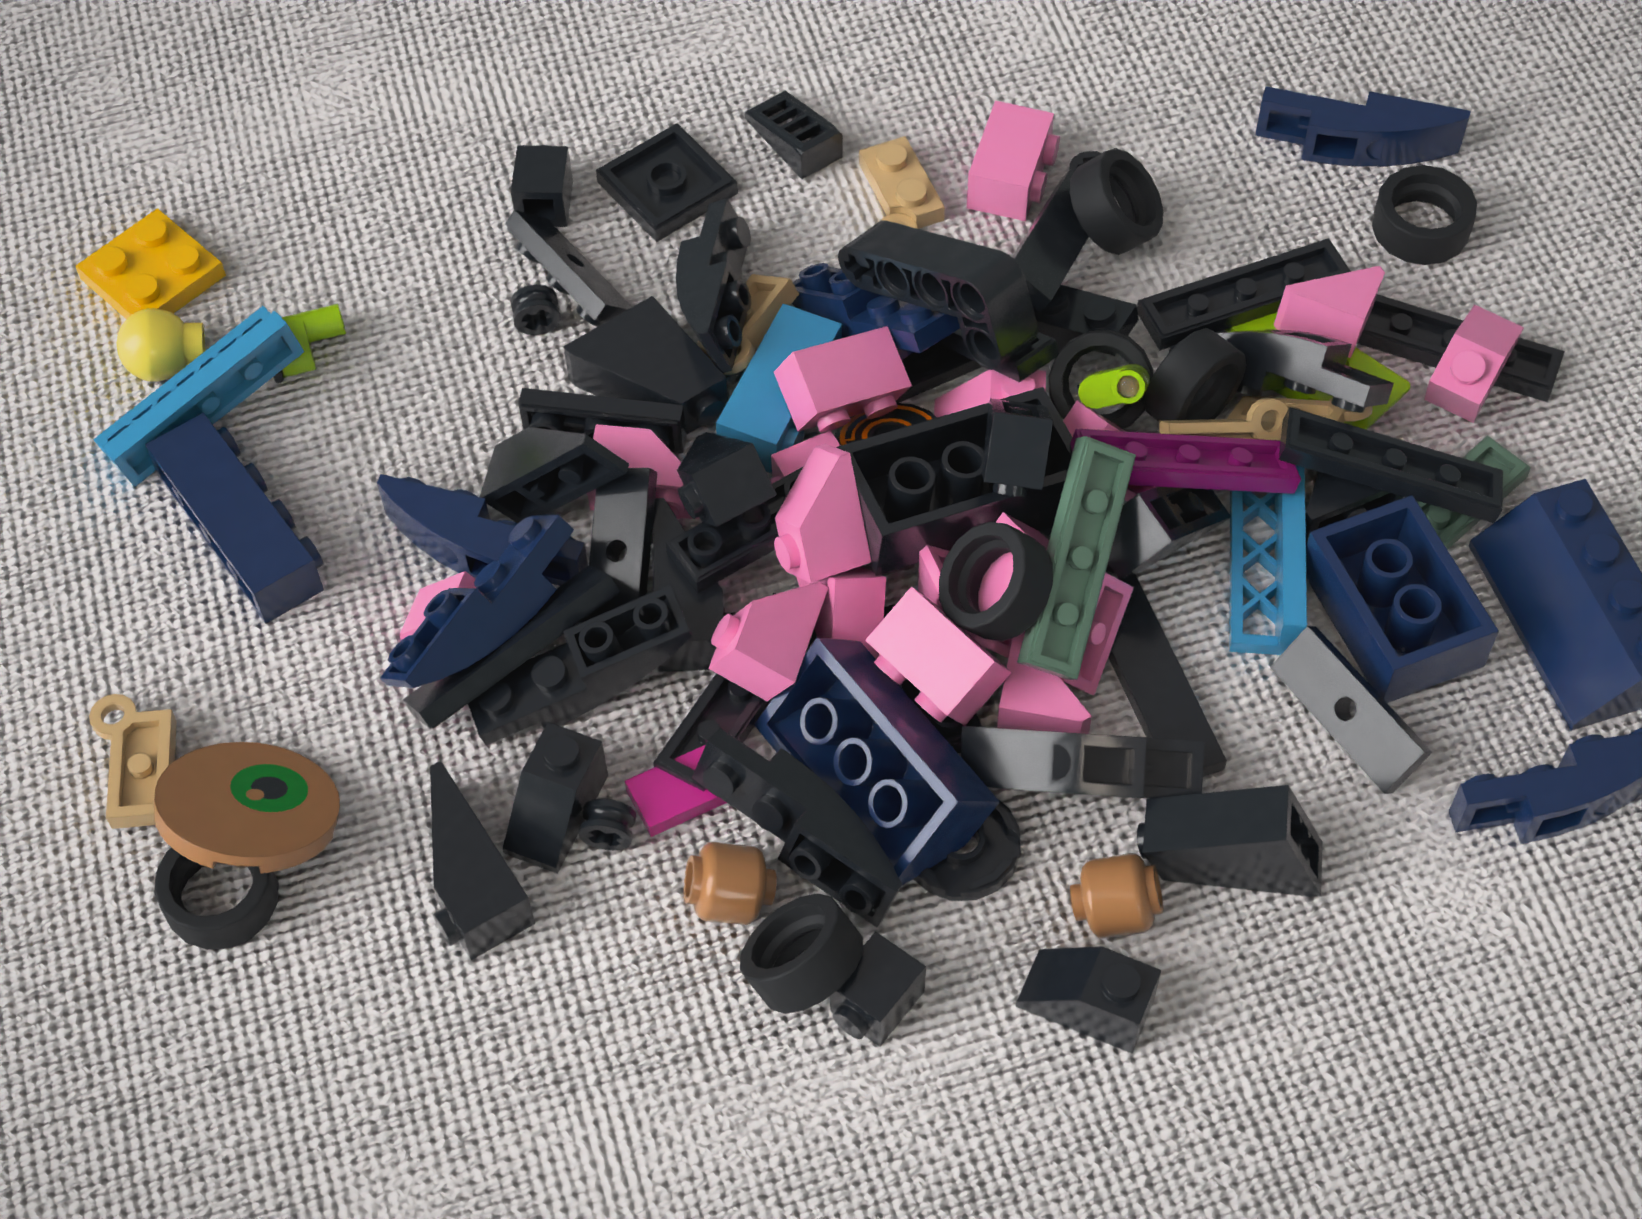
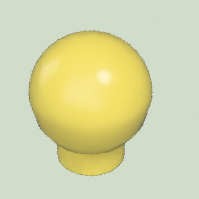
[117,308,206,382]

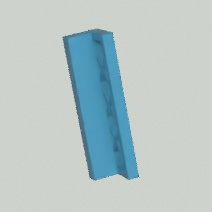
[93,306,305,487]
[1229,465,1307,655]

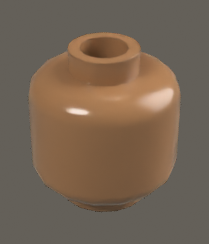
[684,842,777,925]
[1070,853,1164,939]

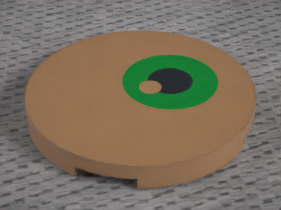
[154,742,340,873]

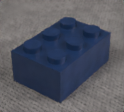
[1306,495,1499,703]

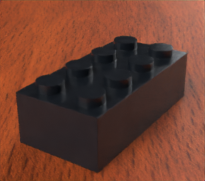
[836,387,1073,576]

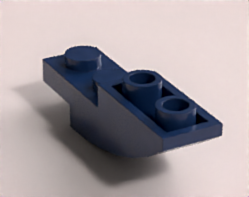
[1255,86,1471,167]
[792,263,960,360]
[377,474,588,586]
[379,515,574,688]
[1448,728,1642,844]

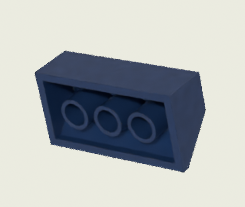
[1469,479,1642,731]
[754,637,1000,887]

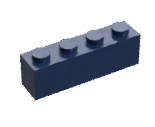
[145,412,324,624]

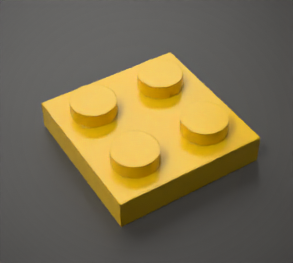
[76,208,226,319]

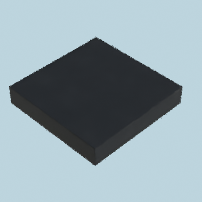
[596,123,738,242]

